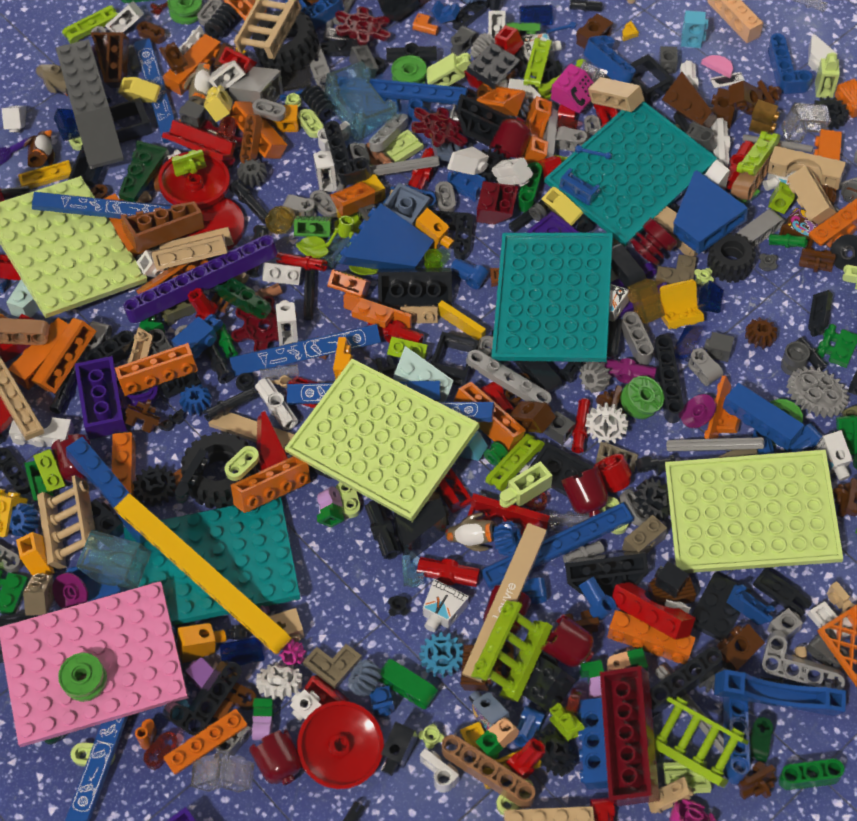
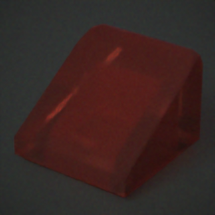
[556,115,578,132]

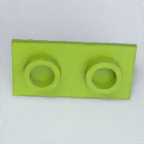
[387,337,428,360]
[33,449,66,492]

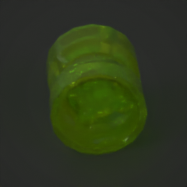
[424,249,442,268]

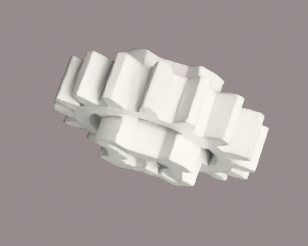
[585,403,628,443]
[256,663,302,700]

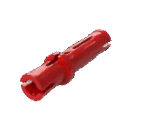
[276,252,327,272]
[571,398,591,454]

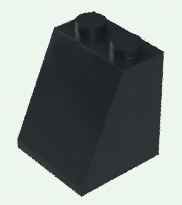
[394,498,449,563]

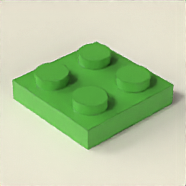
[506,22,540,34]

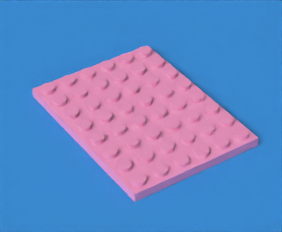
[0,581,188,747]

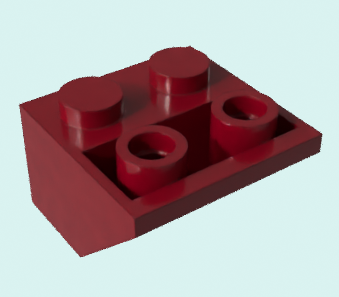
[477,181,518,225]

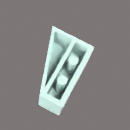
[6,279,40,318]
[393,346,453,402]

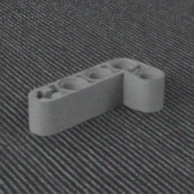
[762,630,845,690]

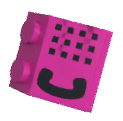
[551,63,593,114]

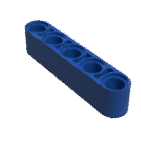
[723,697,750,784]

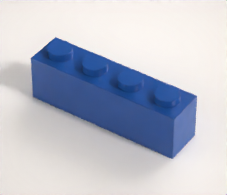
[723,383,804,450]

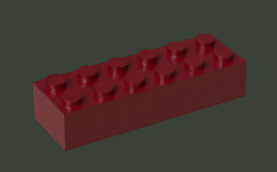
[600,666,660,806]

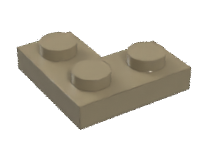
[655,254,697,285]
[303,644,362,689]

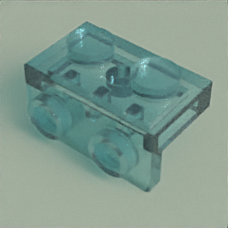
[317,233,350,268]

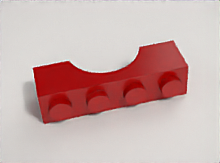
[464,25,524,89]
[612,582,695,640]

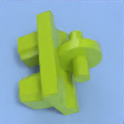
[172,150,206,177]
[549,703,585,741]

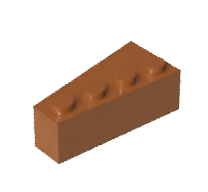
[120,201,204,253]

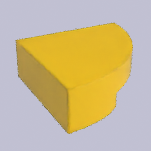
[622,21,639,41]

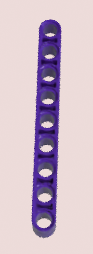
[123,235,278,323]

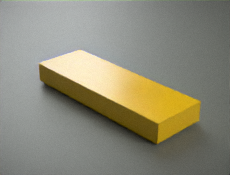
[18,160,72,189]
[438,300,486,342]

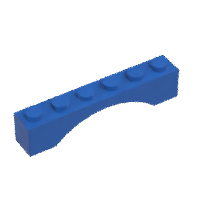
[66,437,147,545]
[714,670,846,716]

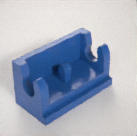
[559,168,600,206]
[447,171,485,202]
[727,584,775,625]

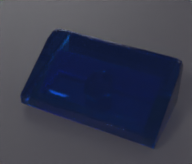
[519,4,553,26]
[54,108,80,141]
[698,280,723,313]
[674,326,704,362]
[220,637,264,668]

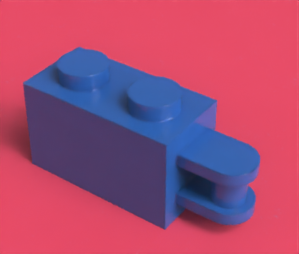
[171,314,223,359]

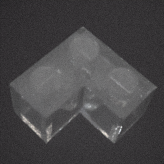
[781,103,831,143]
[191,751,254,793]

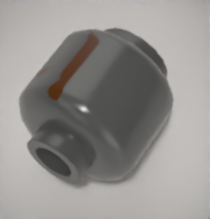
[841,180,857,203]

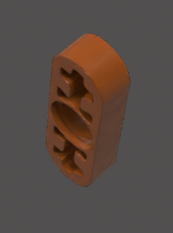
[240,114,262,163]

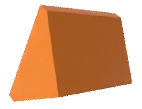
[477,86,526,117]
[330,181,376,217]

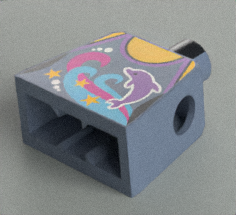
[469,691,510,732]

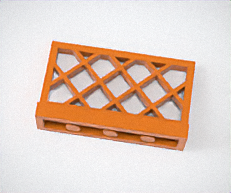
[817,604,857,687]

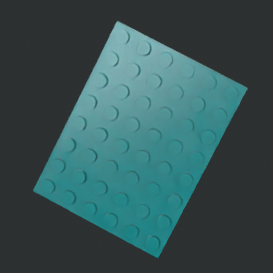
[544,101,718,246]
[491,233,613,362]
[124,496,301,626]

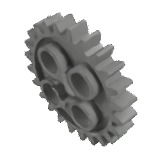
[786,366,849,418]

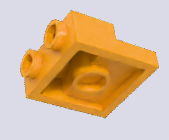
[333,337,353,379]

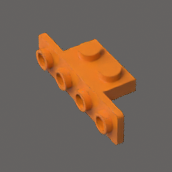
[808,198,857,248]
[343,293,412,329]
[704,376,741,439]
[164,709,247,775]

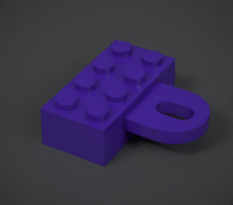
[74,356,159,439]

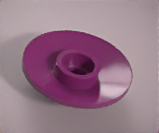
[681,394,716,428]
[53,573,88,608]

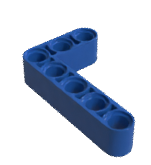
[282,0,345,30]

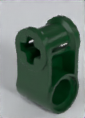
[749,717,773,762]

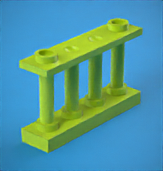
[471,600,553,702]
[654,696,749,788]

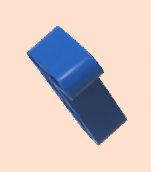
[768,33,813,94]
[583,35,636,83]

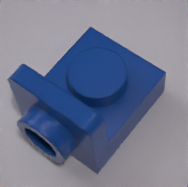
[431,0,461,24]
[369,685,395,717]

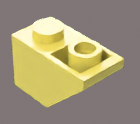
[118,77,161,103]
[541,187,583,226]

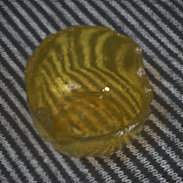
[265,205,294,235]

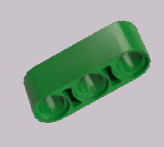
[518,162,542,212]
[379,659,438,710]
[778,759,845,790]

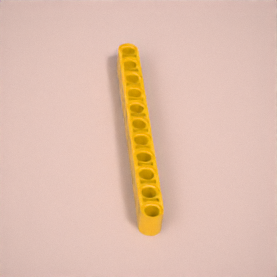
[114,493,292,655]

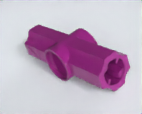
[600,358,656,383]

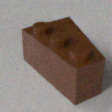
[90,32,129,88]
[661,72,717,128]

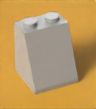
[229,67,283,104]

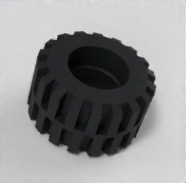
[707,233,756,283]

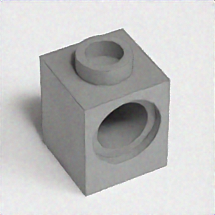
[767,608,803,645]

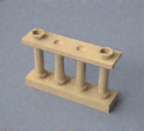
[234,0,302,59]
[151,227,233,270]
[37,475,99,570]

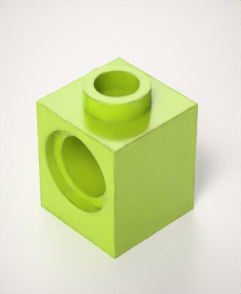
[768,182,795,214]

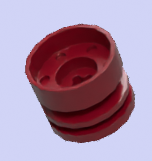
[629,217,678,266]

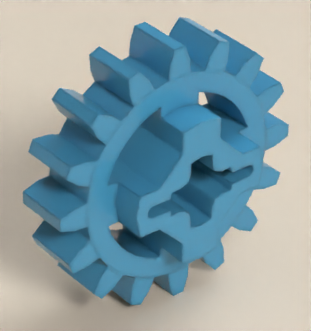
[419,632,464,678]

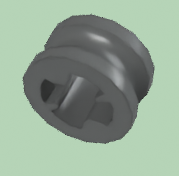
[529,203,546,221]

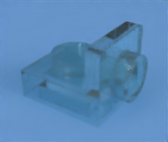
[402,555,424,587]

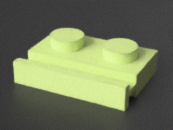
[382,129,424,162]
[663,761,711,793]

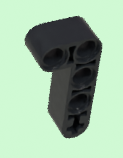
[324,121,371,185]
[163,660,241,736]

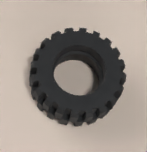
[252,10,319,74]
[181,432,258,509]

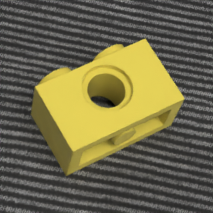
[204,85,233,122]

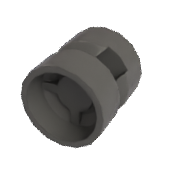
[781,341,810,376]

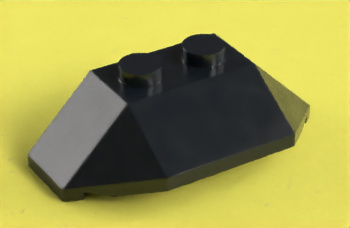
[456,94,516,149]
[565,552,649,597]

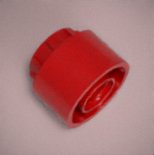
[593,454,632,493]

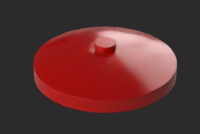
[158,152,230,209]
[178,197,245,251]
[297,701,384,789]

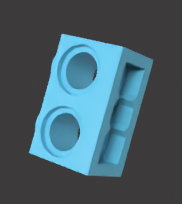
[681,10,708,48]

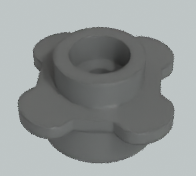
[759,254,777,272]

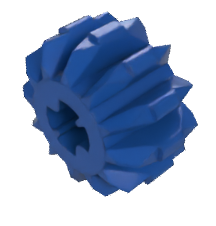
[179,384,212,416]
[9,503,40,537]
[493,521,522,556]

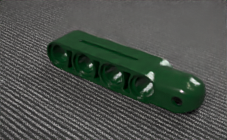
[208,278,272,319]

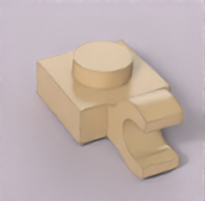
[827,581,855,614]

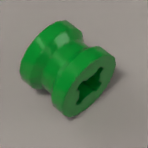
[483,441,508,466]

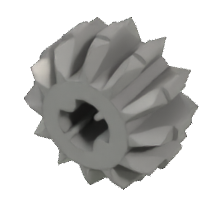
[470,33,495,59]
[578,362,612,393]

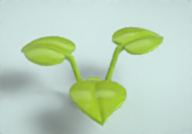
[296,212,378,275]

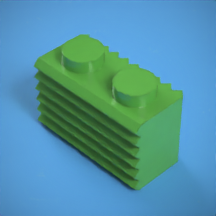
[294,215,332,238]

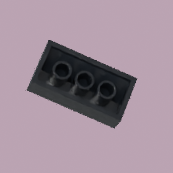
[378,268,452,308]

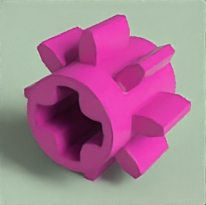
[279,639,307,666]

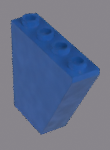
[674,170,748,254]
[339,203,434,269]

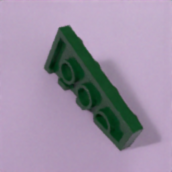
[118,140,169,202]

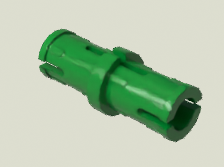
[769,233,808,248]
[216,323,238,359]

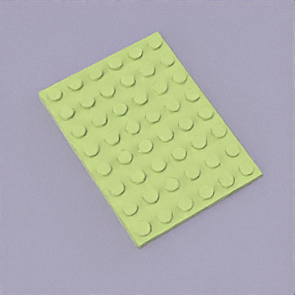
[0,176,147,318]
[284,359,480,522]
[665,450,843,573]

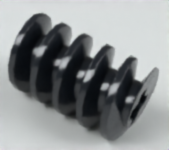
[204,3,238,38]
[301,85,335,122]

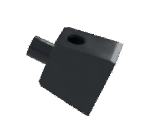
[381,722,419,776]

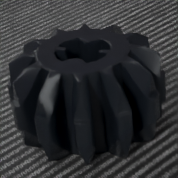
[535,57,562,84]

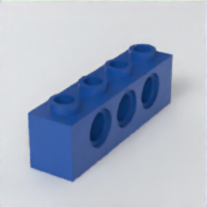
[577,698,608,790]

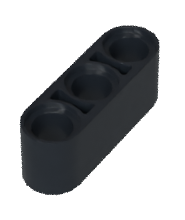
[611,243,646,289]
[85,330,134,364]

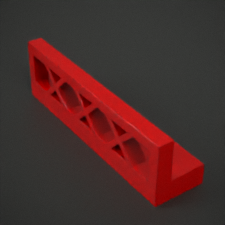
[162,120,236,161]
[436,468,471,513]
[467,493,550,535]

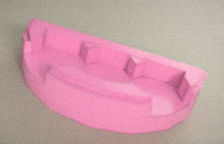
[701,55,733,78]

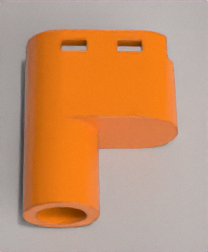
[412,13,439,36]
[135,719,157,750]

